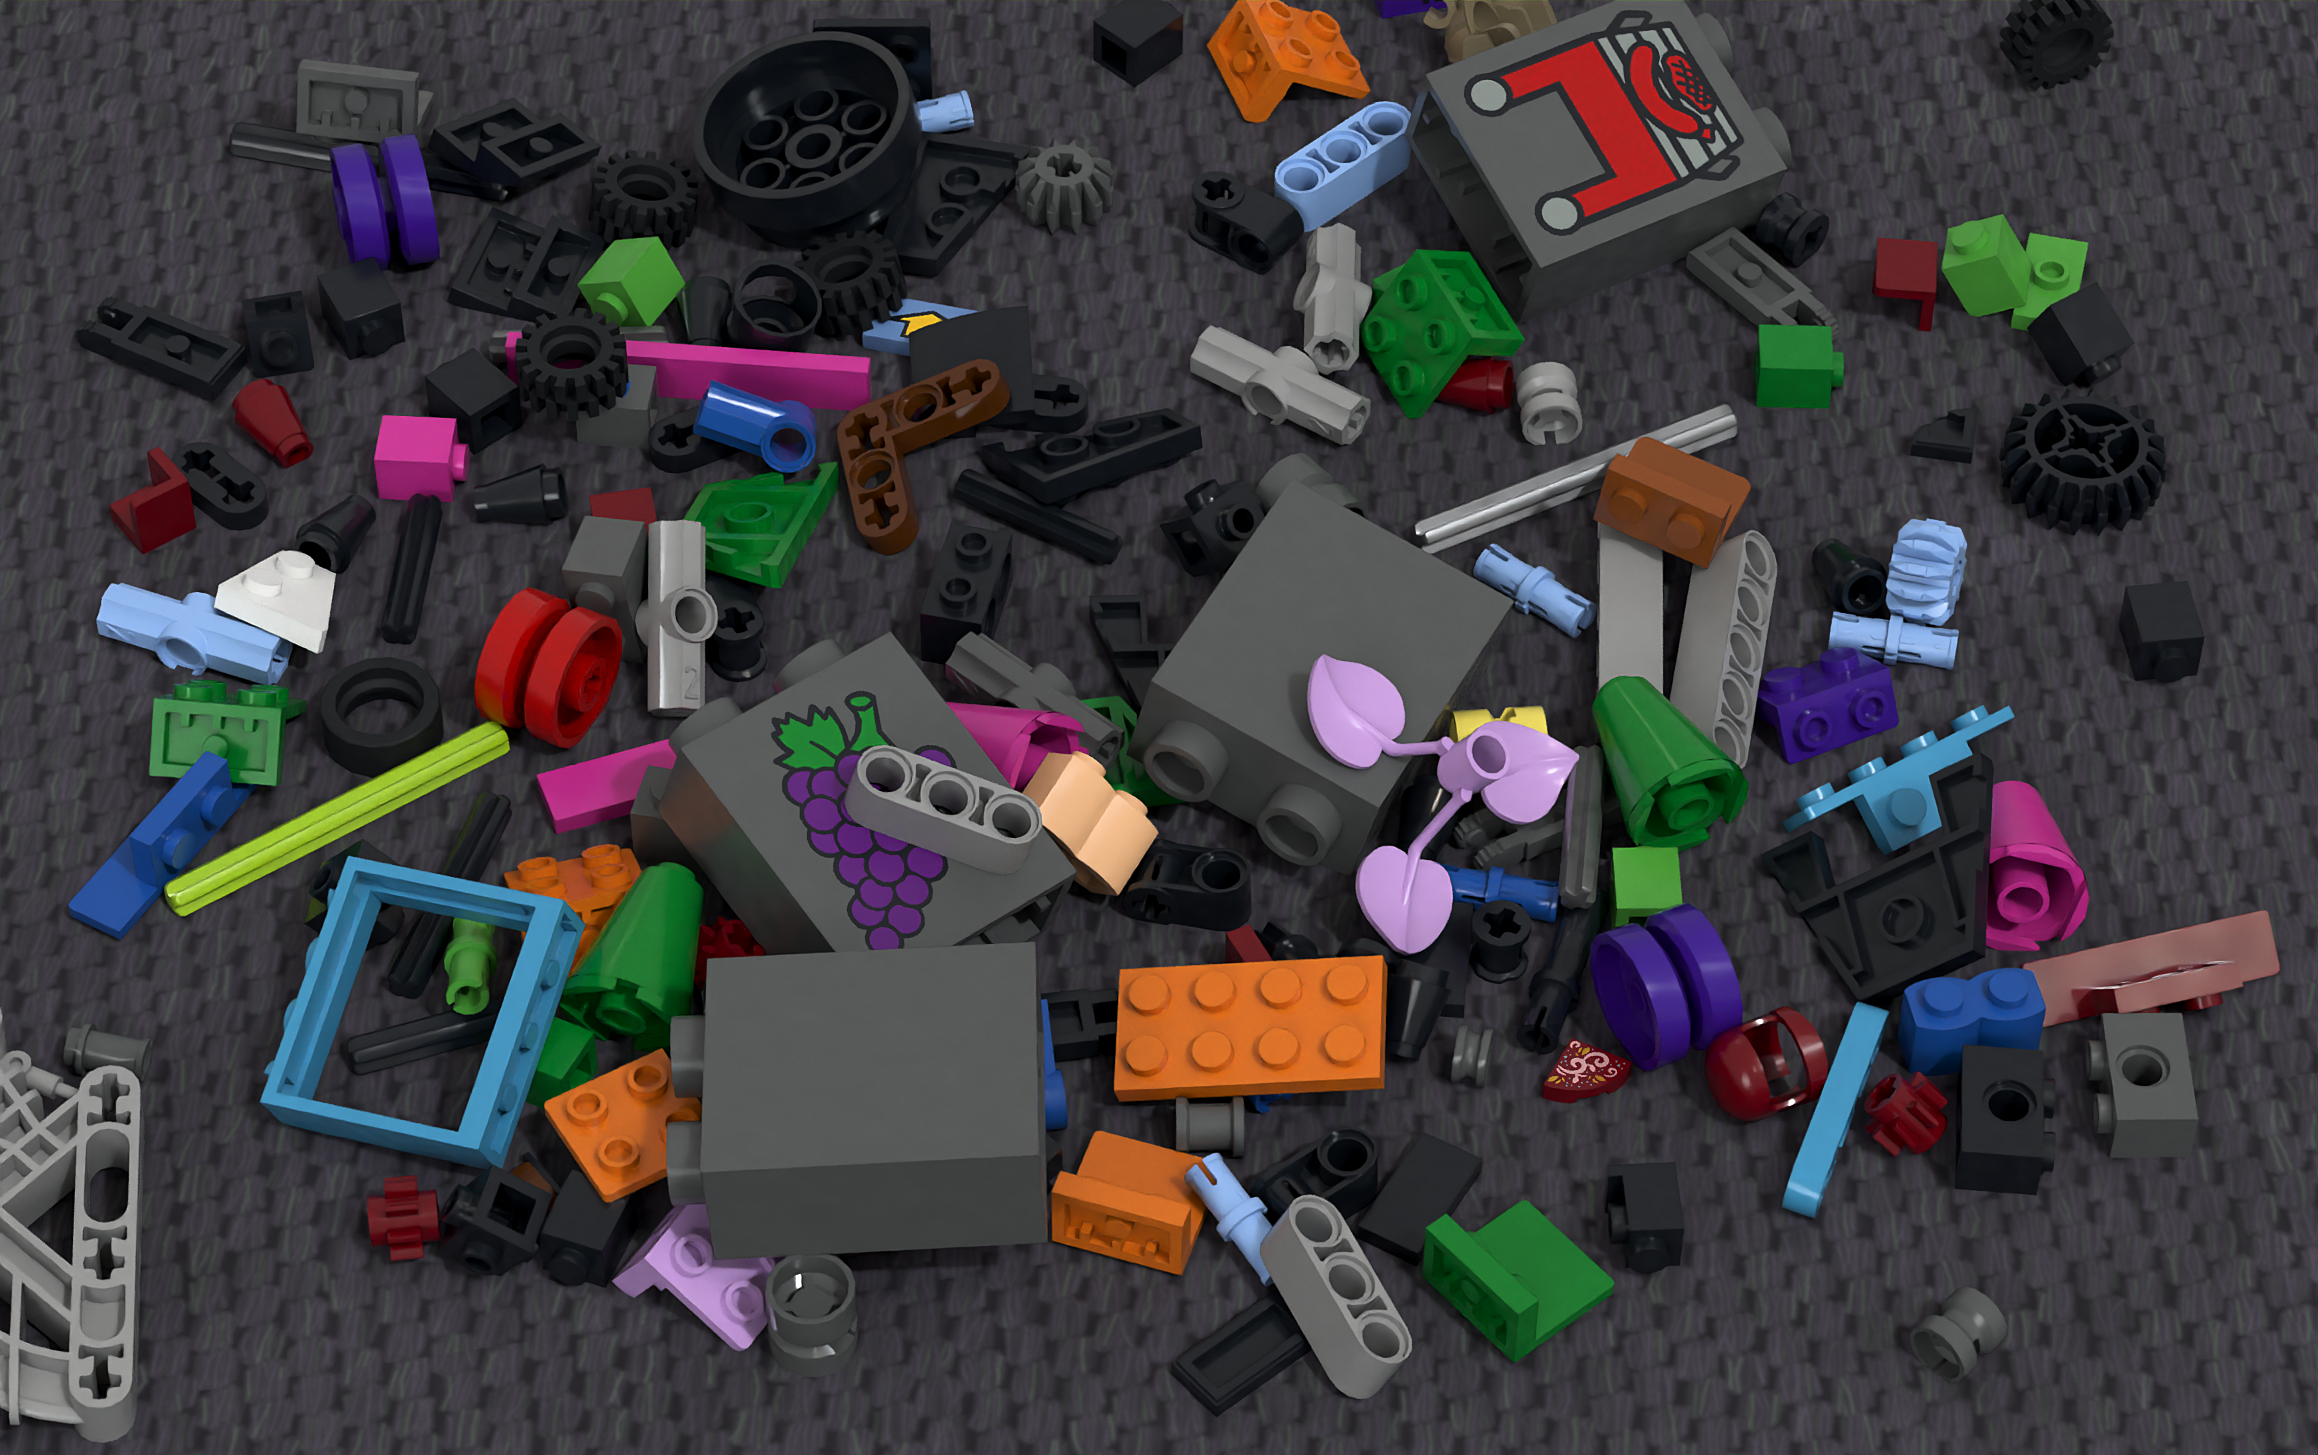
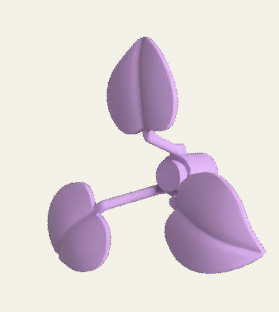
[1307,654,1579,956]

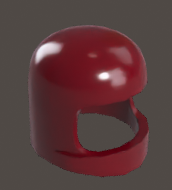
[1704,1006,1828,1121]

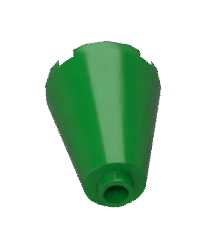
[1592,676,1749,853]
[559,862,704,1053]

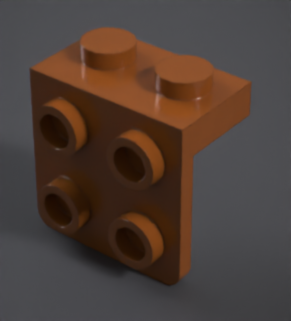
[1593,437,1751,569]

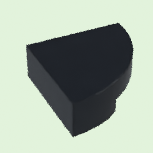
[1910,408,1979,464]

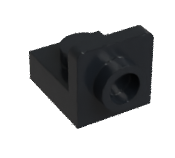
[242,291,314,378]

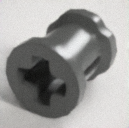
[1175,1096,1244,1157]

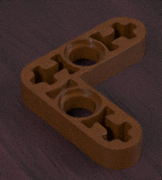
[837,359,1010,555]

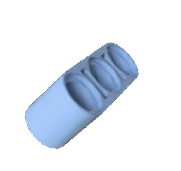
[1274,101,1411,232]

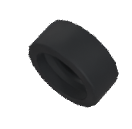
[320,657,444,778]

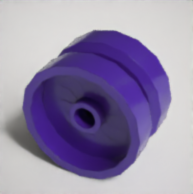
[329,133,440,271]
[1590,903,1743,1071]

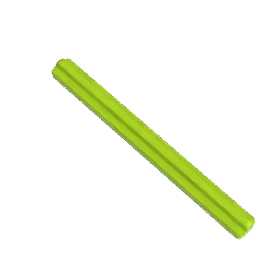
[164,720,510,917]

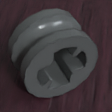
[1451,1023,1495,1087]

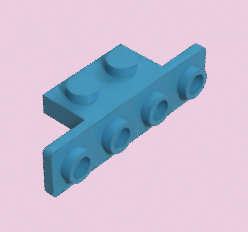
[1783,705,2015,855]

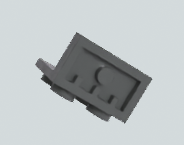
[296,59,433,148]

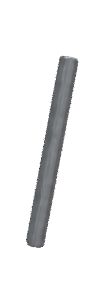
[1411,403,1739,555]

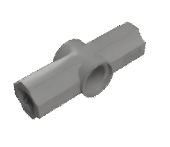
[1293,223,1372,375]
[1190,325,1371,446]
[635,520,718,717]

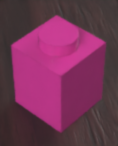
[374,415,470,502]

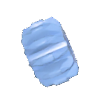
[1885,518,1967,626]

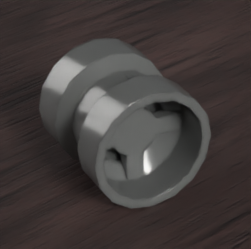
[1910,1286,2008,1383]

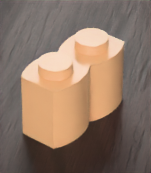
[1022,751,1158,896]

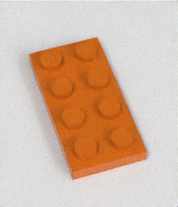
[1114,955,1387,1102]

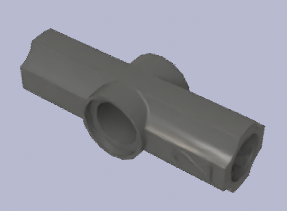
[945,631,1125,771]

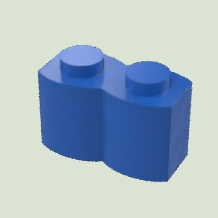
[1897,968,2046,1076]

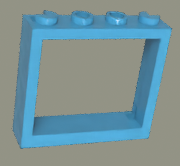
[260,856,585,1170]

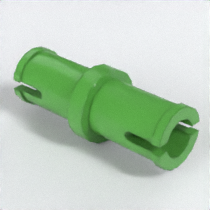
[444,917,498,1015]

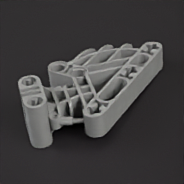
[0,1008,145,1443]

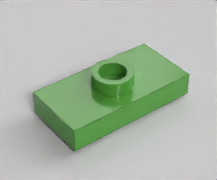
[2011,233,2088,331]

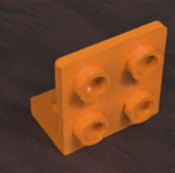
[1207,0,1370,123]
[504,844,642,976]
[544,1048,702,1203]
[1051,1131,1217,1276]

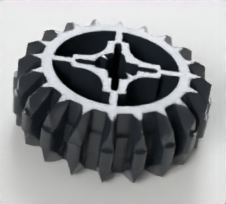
[1999,388,2167,536]

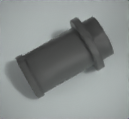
[63,1022,153,1081]

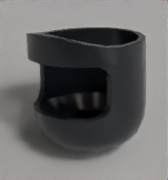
[726,258,822,353]

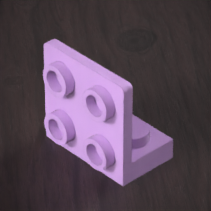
[612,1204,787,1351]

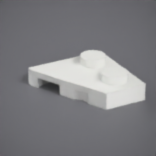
[214,550,336,654]

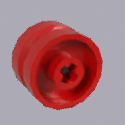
[474,587,622,749]

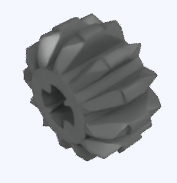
[1015,138,1114,235]

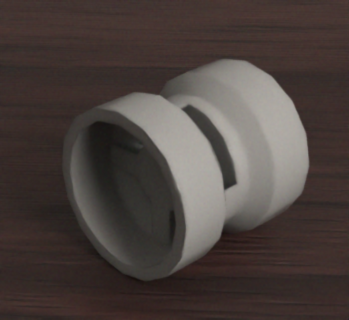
[1516,362,1583,445]

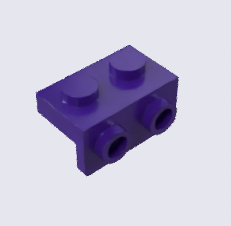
[1754,647,1899,764]

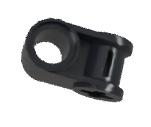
[1188,171,1304,274]
[705,572,767,682]
[1123,839,1252,932]
[1249,1126,1378,1222]

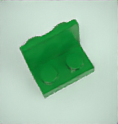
[1359,249,1525,419]
[149,679,306,786]
[1422,1200,1614,1363]

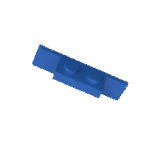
[68,750,259,940]

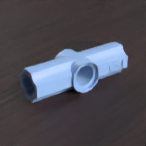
[96,583,293,685]

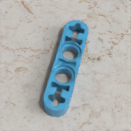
[1782,1001,1890,1219]

